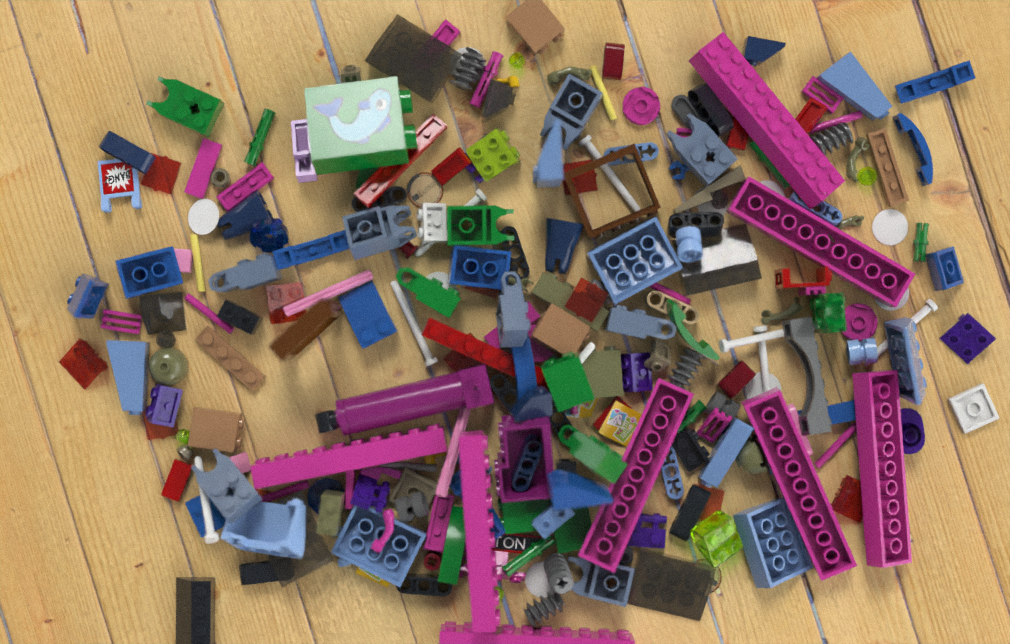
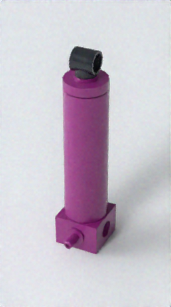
[315,363,494,436]

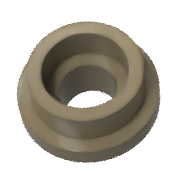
[210,168,230,188]

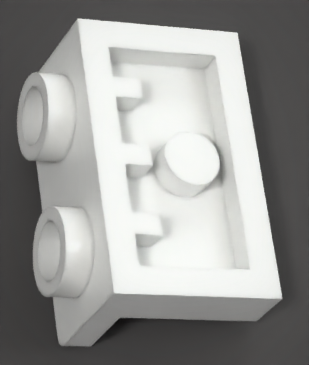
[417,203,447,245]

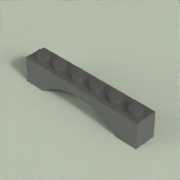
[782,317,832,436]

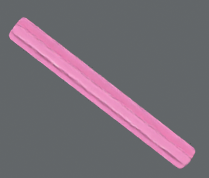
[283,270,373,316]
[435,407,471,498]

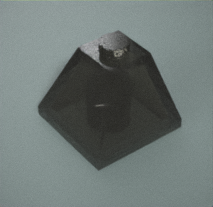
[481,79,516,123]
[139,292,187,335]

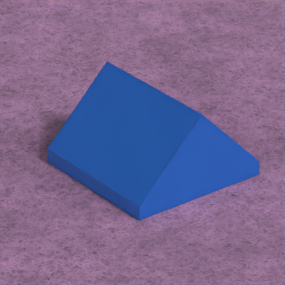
[925,246,964,291]

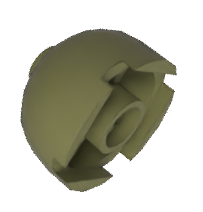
[149,347,189,385]
[735,434,770,474]

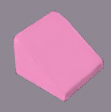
[174,249,193,273]
[230,452,251,473]

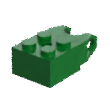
[146,76,224,138]
[447,205,514,245]
[396,267,461,318]
[809,292,847,333]
[558,425,628,484]

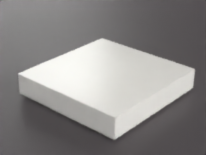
[947,383,999,434]

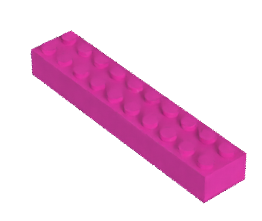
[689,32,845,209]
[726,176,915,308]
[852,370,912,568]
[578,378,694,573]
[741,387,857,581]
[250,423,448,489]
[459,430,500,633]
[439,621,635,644]

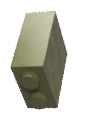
[580,346,624,398]
[316,489,346,536]

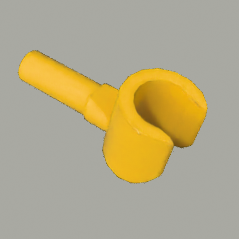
[492,76,520,88]
[425,450,448,464]

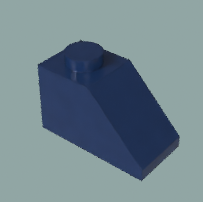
[742,36,786,67]
[510,386,553,422]

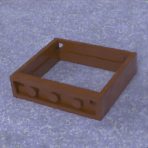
[563,143,661,240]
[268,298,343,361]

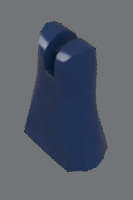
[217,190,275,240]
[545,218,584,275]

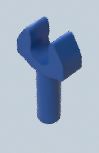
[668,160,689,180]

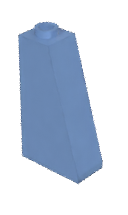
[817,51,893,121]
[106,340,150,415]
[698,418,754,488]

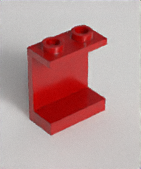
[775,266,832,289]

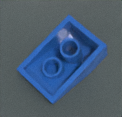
[447,245,511,290]
[115,246,183,299]
[67,274,109,319]
[338,281,398,349]
[547,470,613,510]
[185,492,235,538]

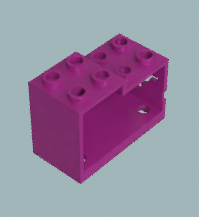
[494,415,554,503]

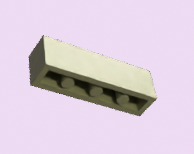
[531,271,610,331]

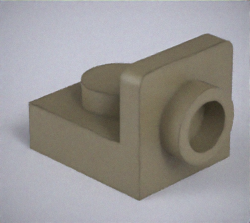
[340,65,361,83]
[644,339,671,373]

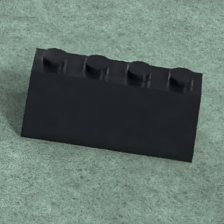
[176,577,215,644]

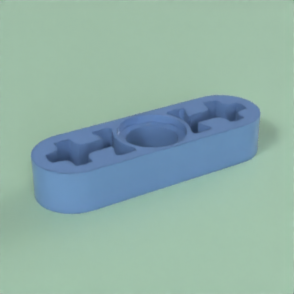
[603,142,659,166]
[790,191,842,226]
[661,446,684,499]

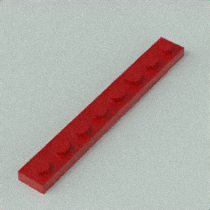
[421,317,550,392]

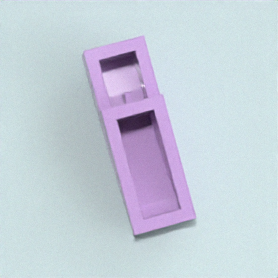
[291,119,318,183]

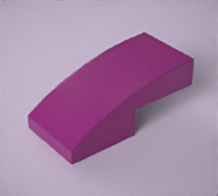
[360,468,403,480]

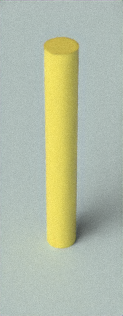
[589,65,617,121]
[190,234,205,292]

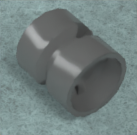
[704,391,740,426]
[395,491,430,523]

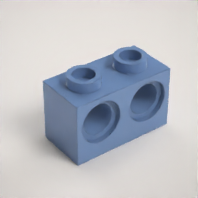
[531,504,574,539]

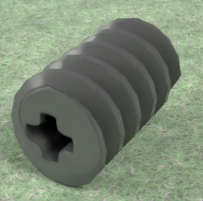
[449,47,486,90]
[810,122,854,156]
[667,349,706,391]
[543,553,574,594]
[523,592,566,627]

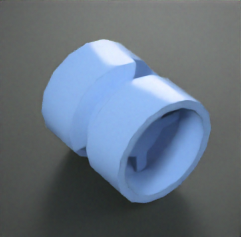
[675,226,703,263]
[846,338,878,365]

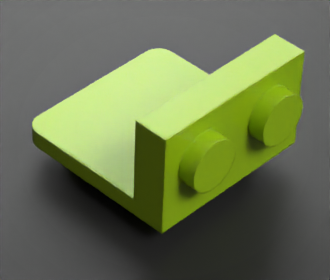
[466,129,521,181]

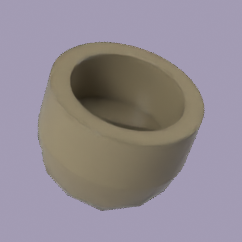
[177,444,194,461]

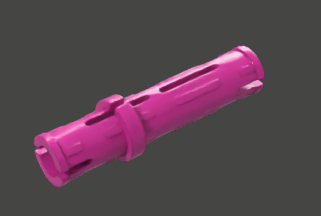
[469,51,504,108]

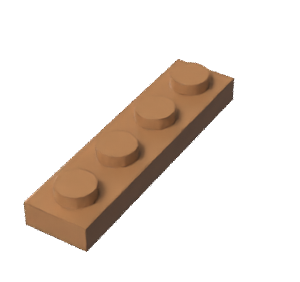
[866,128,909,207]
[195,325,266,391]

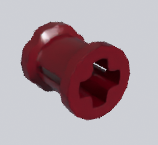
[395,234,419,260]
[423,551,441,571]

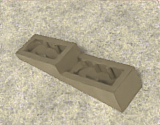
[673,165,746,214]

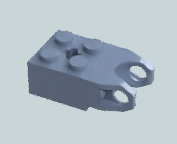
[540,74,604,151]
[666,113,738,187]
[342,205,417,260]
[208,253,283,293]
[496,271,530,348]
[604,305,676,339]
[191,448,262,524]
[568,556,635,607]

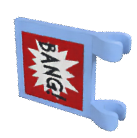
[98,159,142,213]

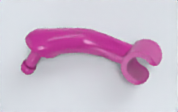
[371,509,394,552]

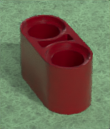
[602,42,625,80]
[717,360,756,399]

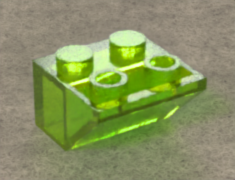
[690,510,744,568]

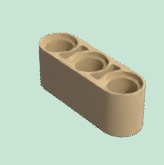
[645,291,699,324]

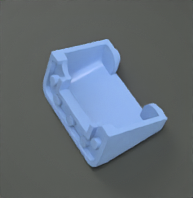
[221,494,306,559]

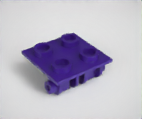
[940,313,996,364]

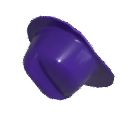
[901,408,925,454]

